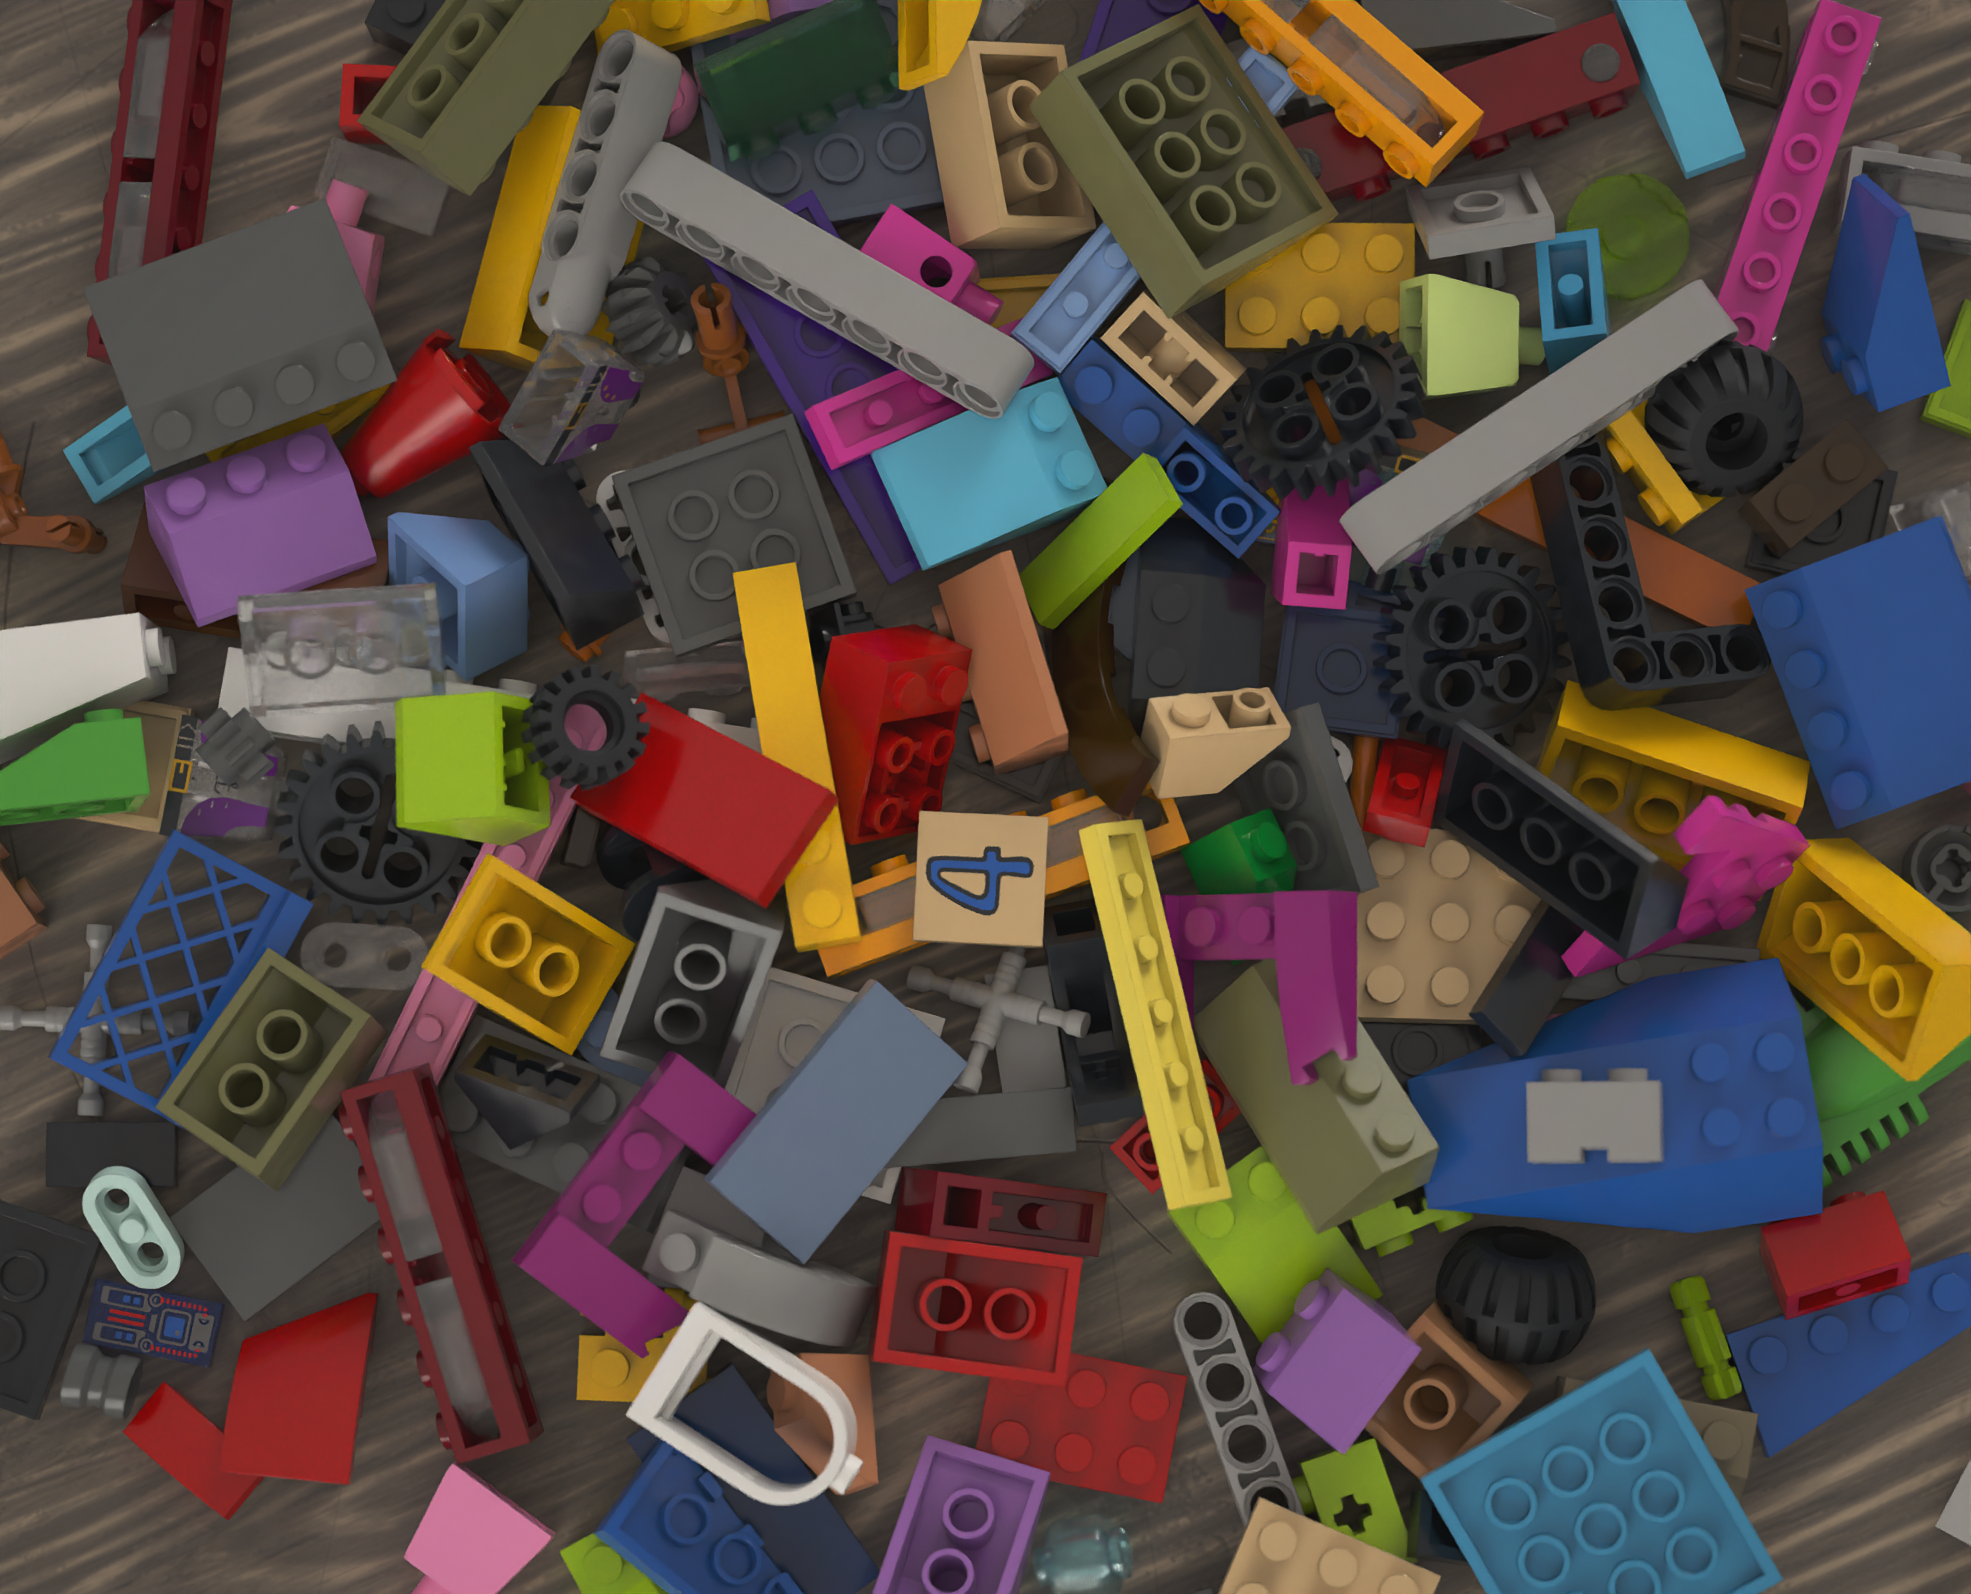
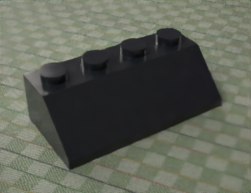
[1432,718,1689,960]

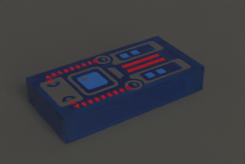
[82,1278,225,1367]

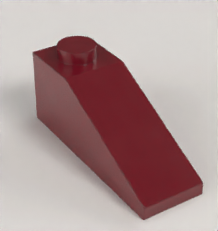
[894,1167,1107,1257]

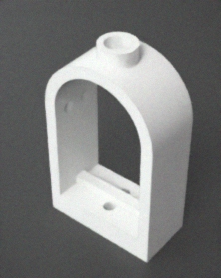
[626,1302,864,1505]

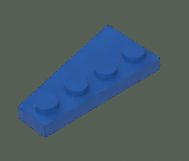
[1724,1252,1971,1458]
[593,1438,803,1594]

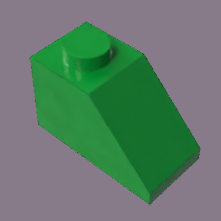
[1180,808,1297,966]

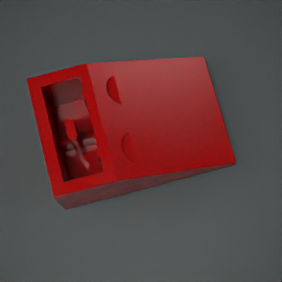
[820,624,973,845]

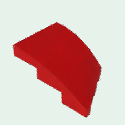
[218,1293,379,1485]

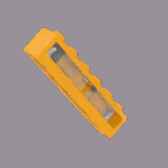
[1199,0,1484,187]
[817,782,1190,981]

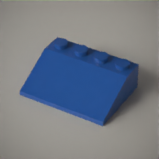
[1745,515,1971,830]

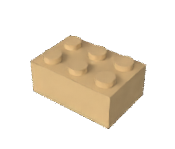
[924,41,1097,250]

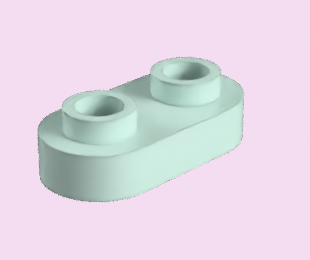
[82,1166,185,1289]

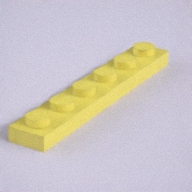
[1078,819,1232,1211]

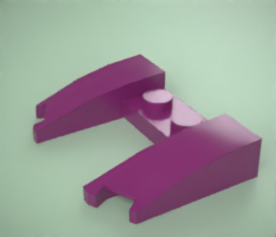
[1160,890,1357,1085]
[511,1051,756,1358]

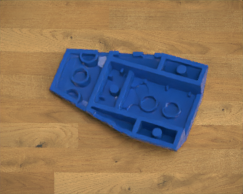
[1406,958,1823,1234]

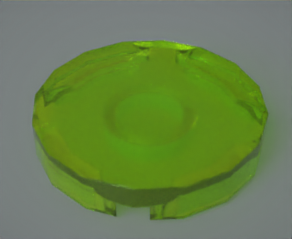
[1564,173,1690,300]

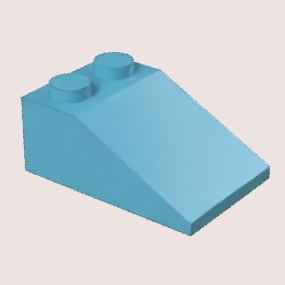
[870,377,1108,571]

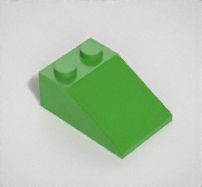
[0,709,150,826]

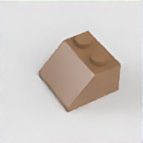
[1364,1298,1534,1479]

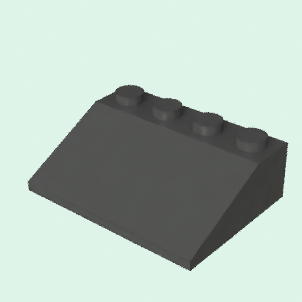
[83,199,398,472]

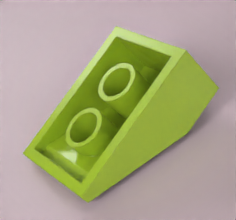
[1167,1145,1383,1345]

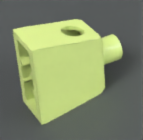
[1399,274,1545,400]

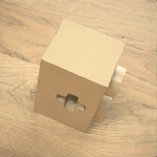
[1100,288,1246,426]

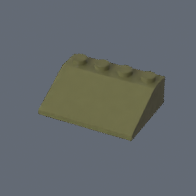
[1028,4,1338,319]

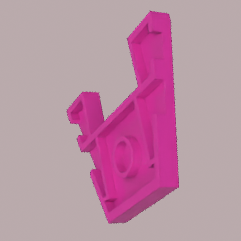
[1561,796,1810,977]

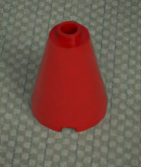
[341,328,519,499]

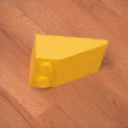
[421,853,636,1056]

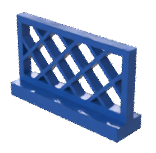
[48,828,314,1130]

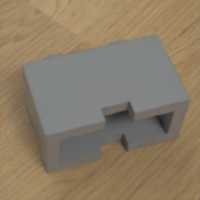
[1526,1069,1664,1164]

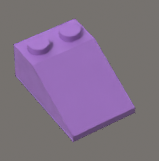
[873,1435,1051,1594]

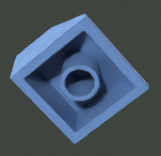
[388,512,530,682]

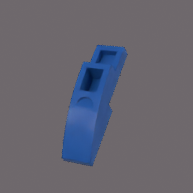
[1058,337,1281,559]

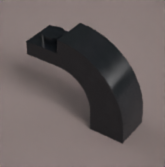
[1043,898,1144,1127]

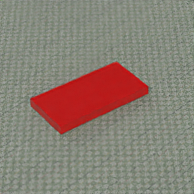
[570,692,839,908]

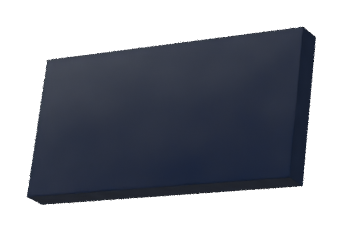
[626,1362,880,1594]

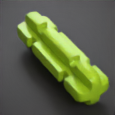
[1669,1275,1742,1401]

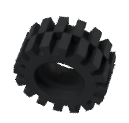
[521,664,650,791]

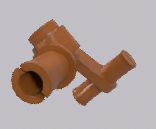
[690,282,785,445]
[0,431,107,555]

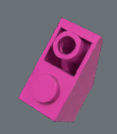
[1270,479,1352,610]

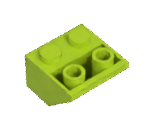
[395,691,550,846]

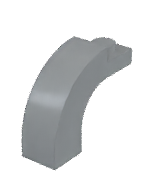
[642,1209,877,1346]

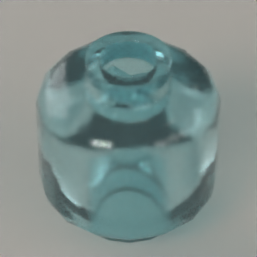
[1033,1514,1133,1594]

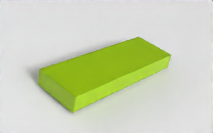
[1019,453,1183,630]

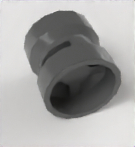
[60,1342,143,1421]

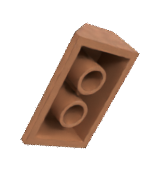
[931,550,1068,776]

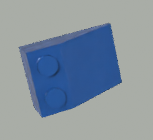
[1820,174,1951,412]

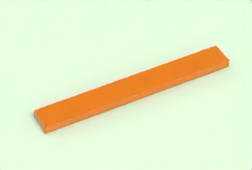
[1304,379,1761,628]

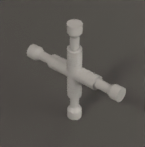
[0,924,192,1116]
[907,946,1091,1094]

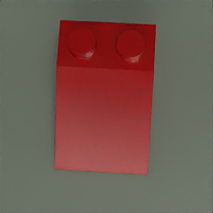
[867,1230,1083,1387]

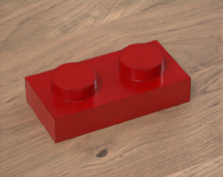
[1362,737,1447,848]

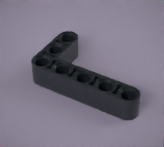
[1530,429,1771,711]

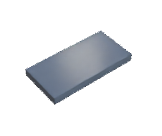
[704,979,968,1264]

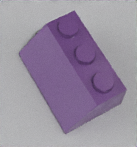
[144,423,377,627]

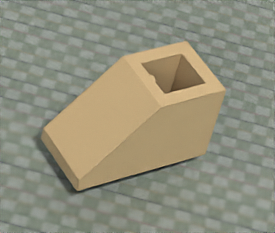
[1141,687,1291,799]

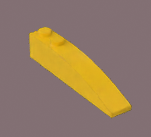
[733,562,862,953]

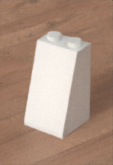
[0,613,176,764]

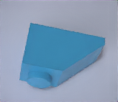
[1535,228,1612,375]

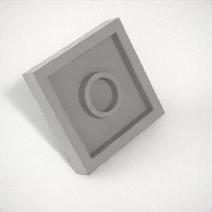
[1406,167,1556,288]

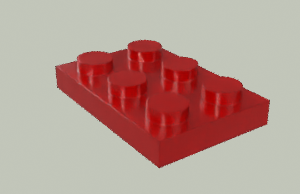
[975,1352,1187,1504]

